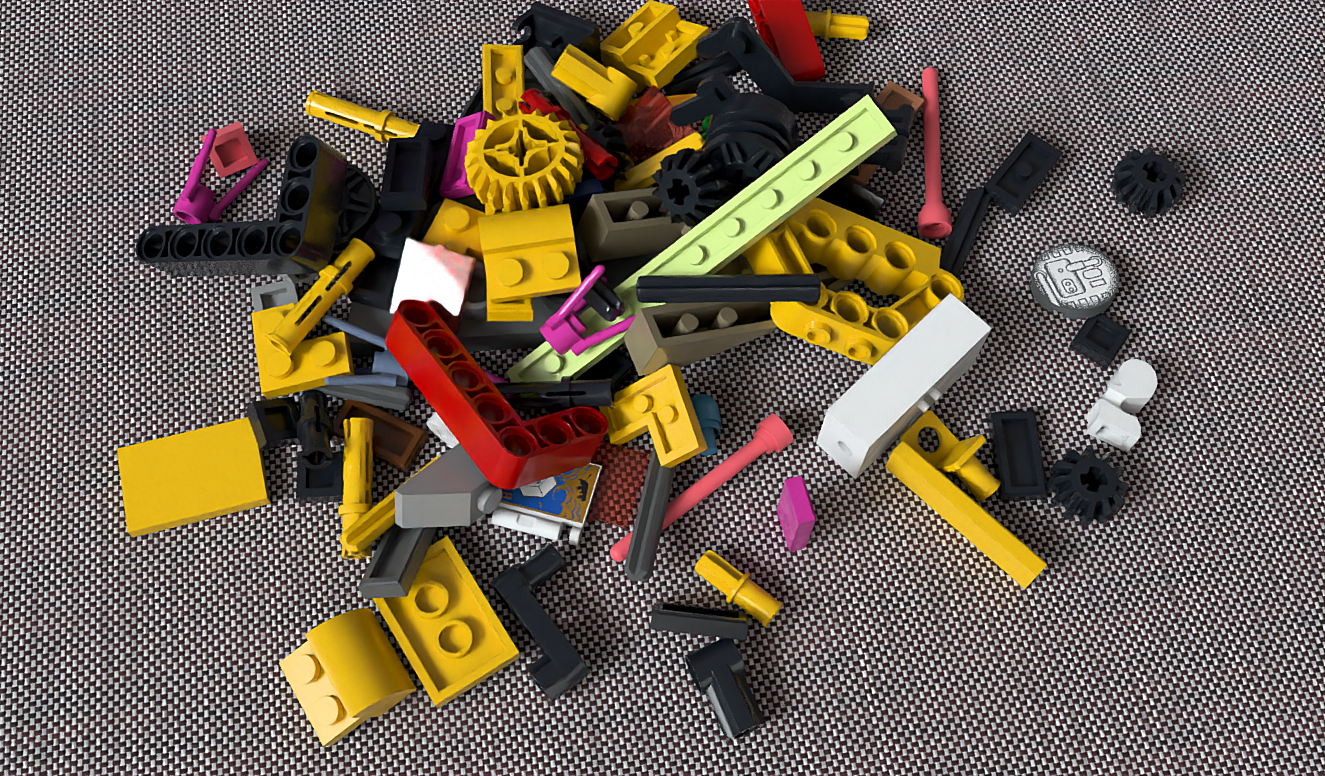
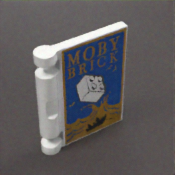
[478,463,602,546]

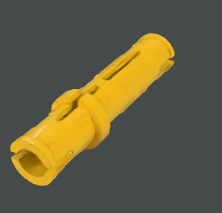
[305,90,420,143]
[266,238,375,357]
[338,418,375,559]

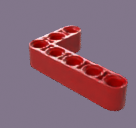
[747,0,825,82]
[385,298,609,490]

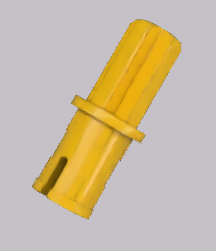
[805,8,869,41]
[694,550,783,627]

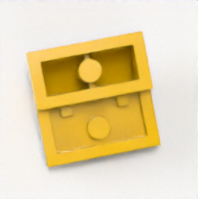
[600,0,710,94]
[478,203,581,304]
[279,608,416,746]

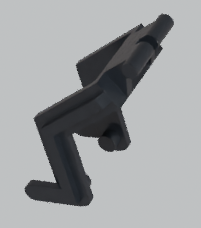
[669,17,915,176]

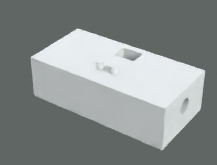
[816,293,992,480]

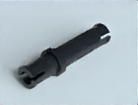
[493,376,615,411]

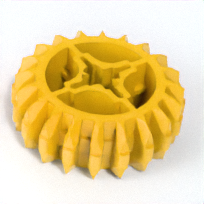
[464,108,584,213]

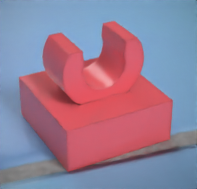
[200,121,259,179]

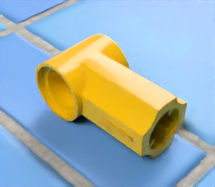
[550,44,638,122]

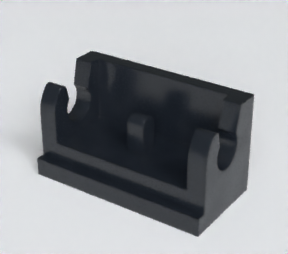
[511,1,601,63]

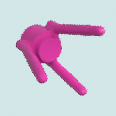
[172,128,269,224]
[539,265,637,357]

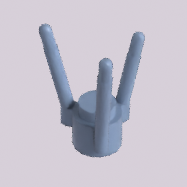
[323,314,408,387]

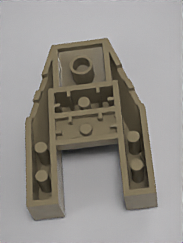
[577,187,858,376]

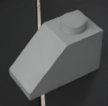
[395,443,502,528]

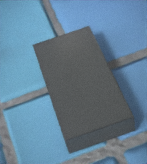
[358,523,438,599]

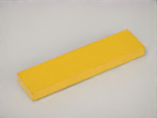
[885,441,1047,589]

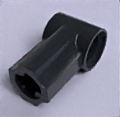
[684,638,766,742]

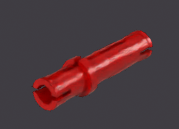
[518,88,618,181]

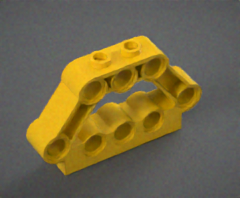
[741,197,965,366]

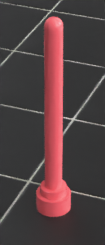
[917,67,952,239]
[610,413,794,562]

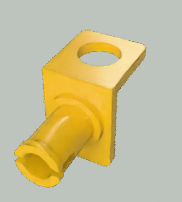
[900,410,1001,502]

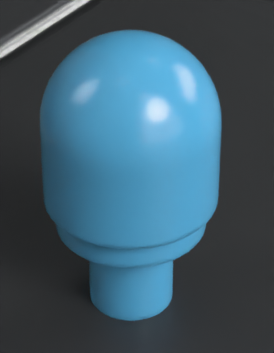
[690,394,722,456]

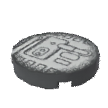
[1029,244,1120,319]

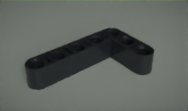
[136,134,348,277]

